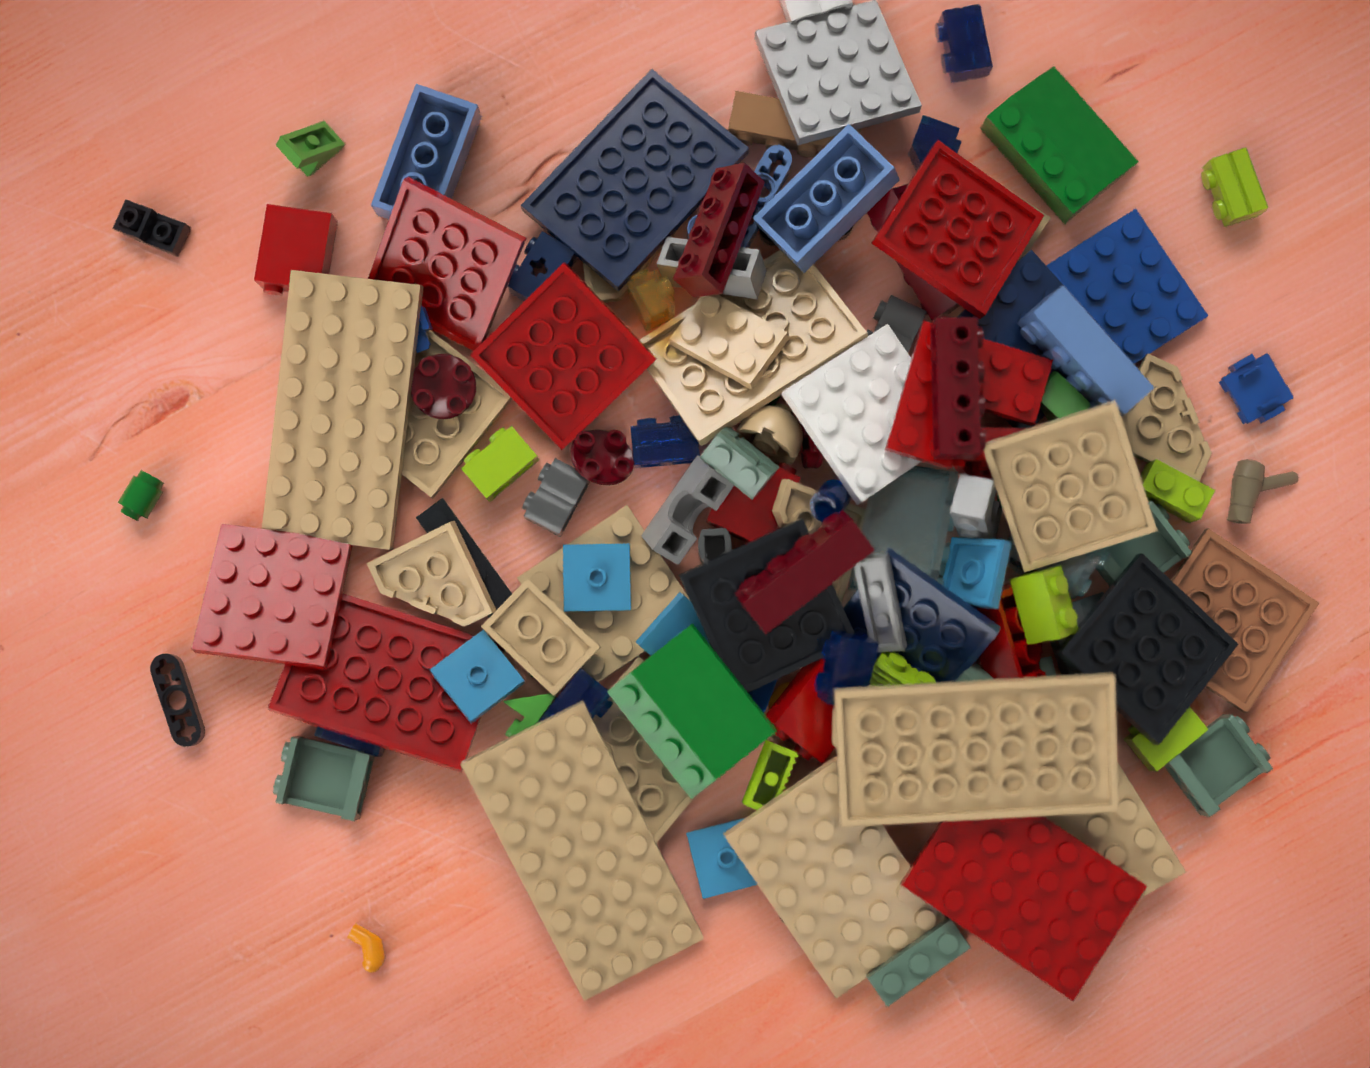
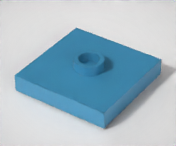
[942,537,1012,609]
[563,543,631,612]
[636,592,711,656]
[430,629,525,724]
[686,817,758,899]

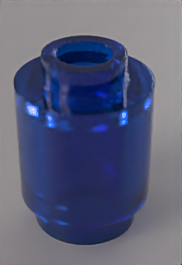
[810,479,851,522]

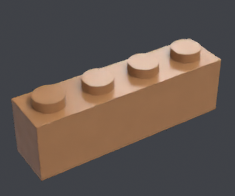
[728,91,861,157]

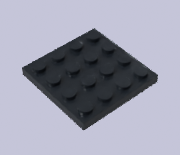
[679,518,858,692]
[1056,553,1238,745]

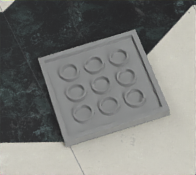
[754,0,922,145]

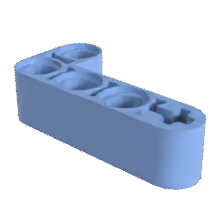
[687,145,792,248]

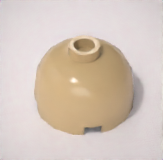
[736,403,803,465]

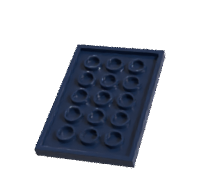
[521,69,749,292]

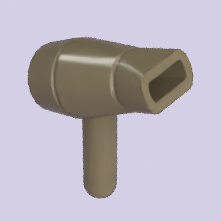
[1227,459,1299,524]

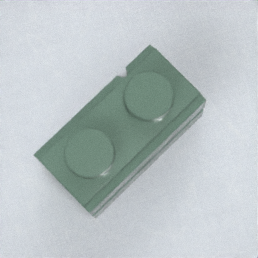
[700,427,779,499]

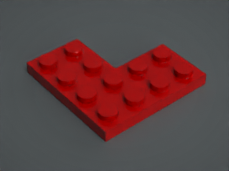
[884,320,1053,470]

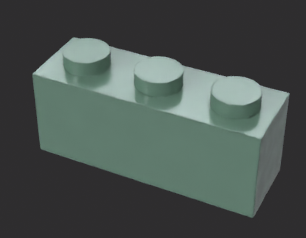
[866,915,971,1007]

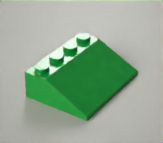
[980,66,1139,224]
[607,623,778,799]

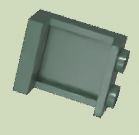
[1085,501,1192,587]
[1164,714,1273,817]
[273,736,375,821]

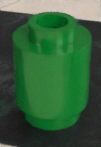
[117,470,164,521]

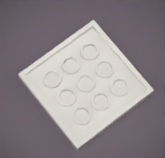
[781,324,921,505]

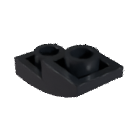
[112,199,191,257]

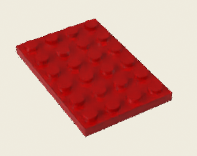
[268,594,505,773]
[900,816,1147,1002]

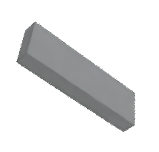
[854,553,907,653]

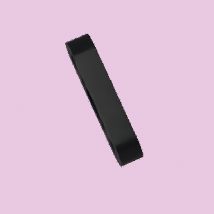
[150,654,205,747]

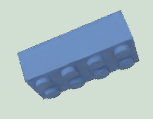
[371,84,482,219]
[753,124,900,273]
[1017,285,1154,416]

